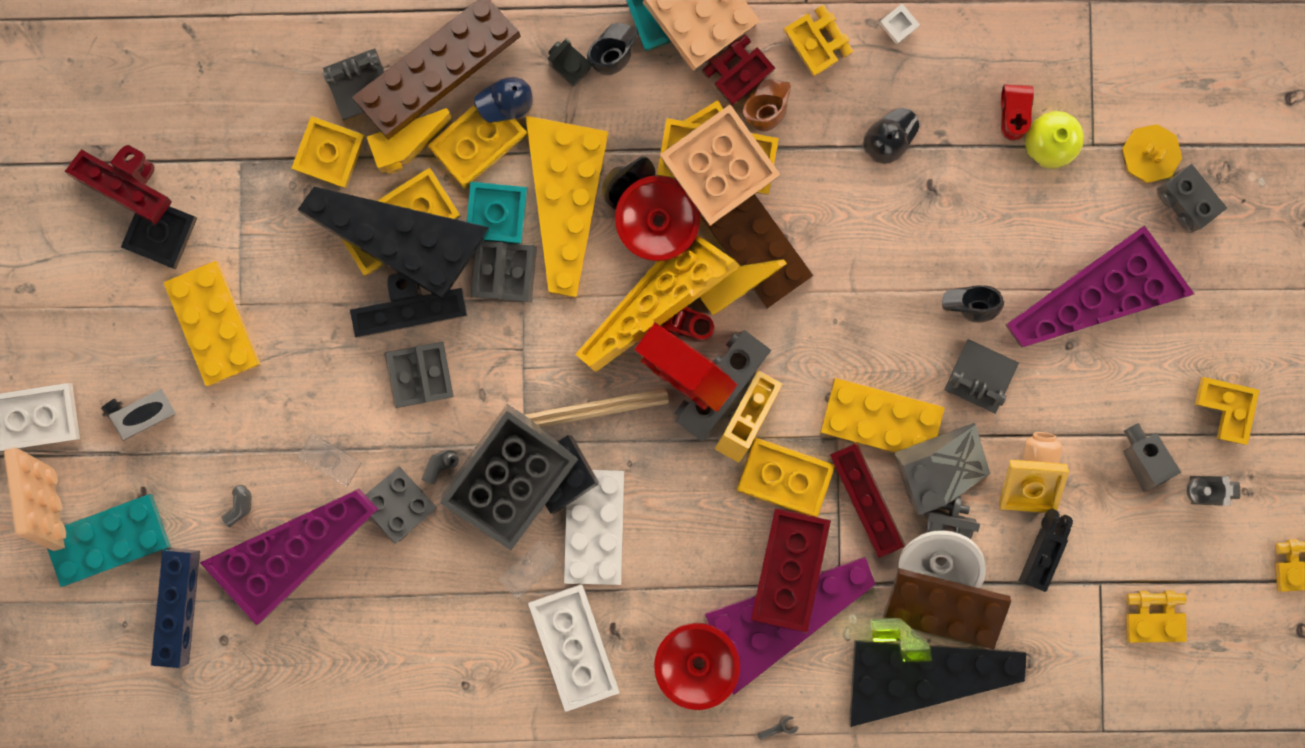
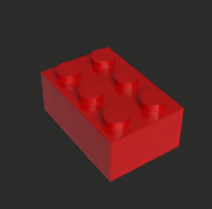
[634,322,738,412]

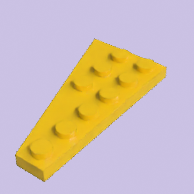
[526,116,609,298]
[575,235,740,372]

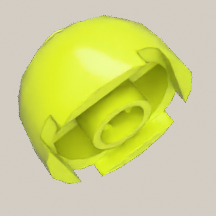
[1025,111,1084,169]

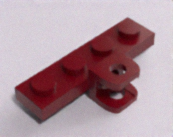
[64,145,172,225]

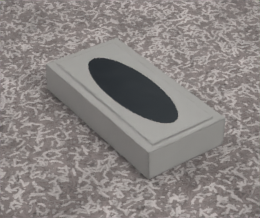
[109,389,176,441]

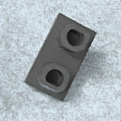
[1187,476,1240,506]
[924,496,980,540]

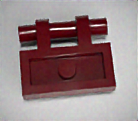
[702,34,776,106]

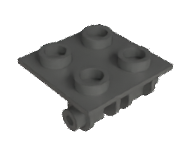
[323,48,384,120]
[944,339,1019,414]
[365,466,437,544]

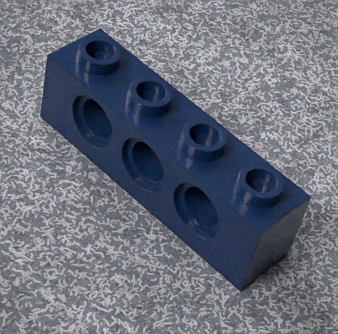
[151,548,200,668]

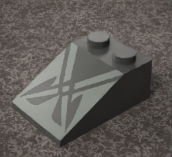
[894,423,990,515]

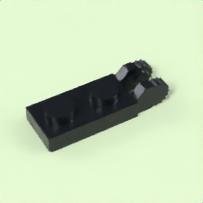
[1018,509,1073,592]

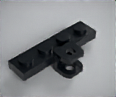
[350,273,468,338]

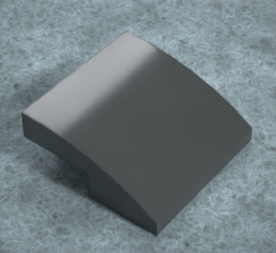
[471,241,537,303]
[385,342,454,408]

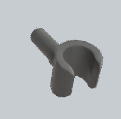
[758,715,798,740]

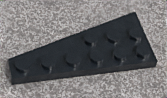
[298,186,490,300]
[849,640,1027,727]

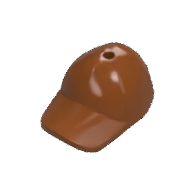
[743,79,791,131]

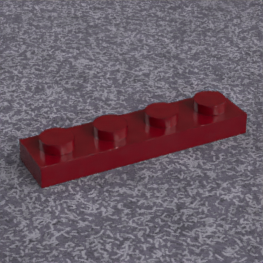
[830,442,906,558]

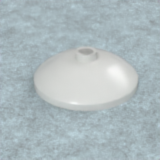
[898,531,986,588]

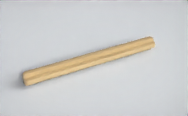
[525,388,669,427]

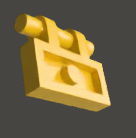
[783,4,854,78]
[1275,539,1305,592]
[1126,590,1187,643]

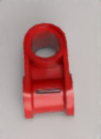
[1001,84,1034,141]
[660,306,715,341]

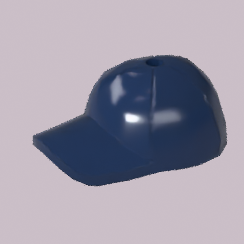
[474,77,533,123]

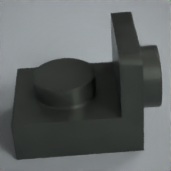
[548,38,592,87]

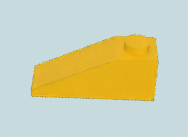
[367,108,452,175]
[700,259,787,315]
[715,370,782,463]

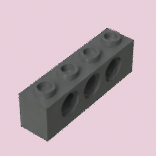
[675,330,771,442]

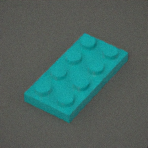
[47,494,171,587]

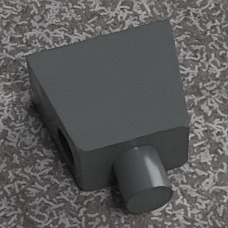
[1124,423,1181,492]

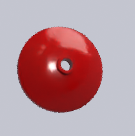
[615,176,701,261]
[654,623,741,710]

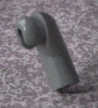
[421,450,459,485]
[221,485,252,527]

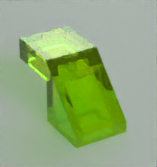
[871,618,932,662]

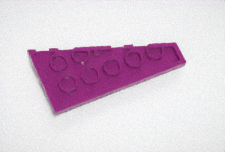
[1005,225,1195,348]
[200,489,379,625]
[705,557,876,695]

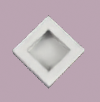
[879,4,920,45]

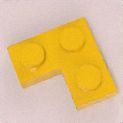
[1195,377,1260,445]

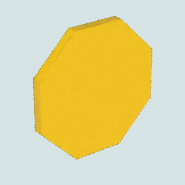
[1122,124,1182,183]

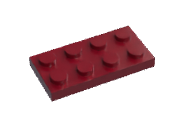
[751,508,831,634]

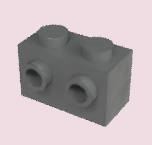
[1157,164,1227,233]

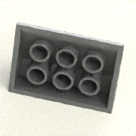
[440,404,578,550]

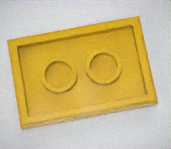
[427,104,528,189]
[736,437,835,517]

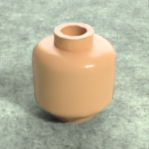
[1023,432,1062,463]

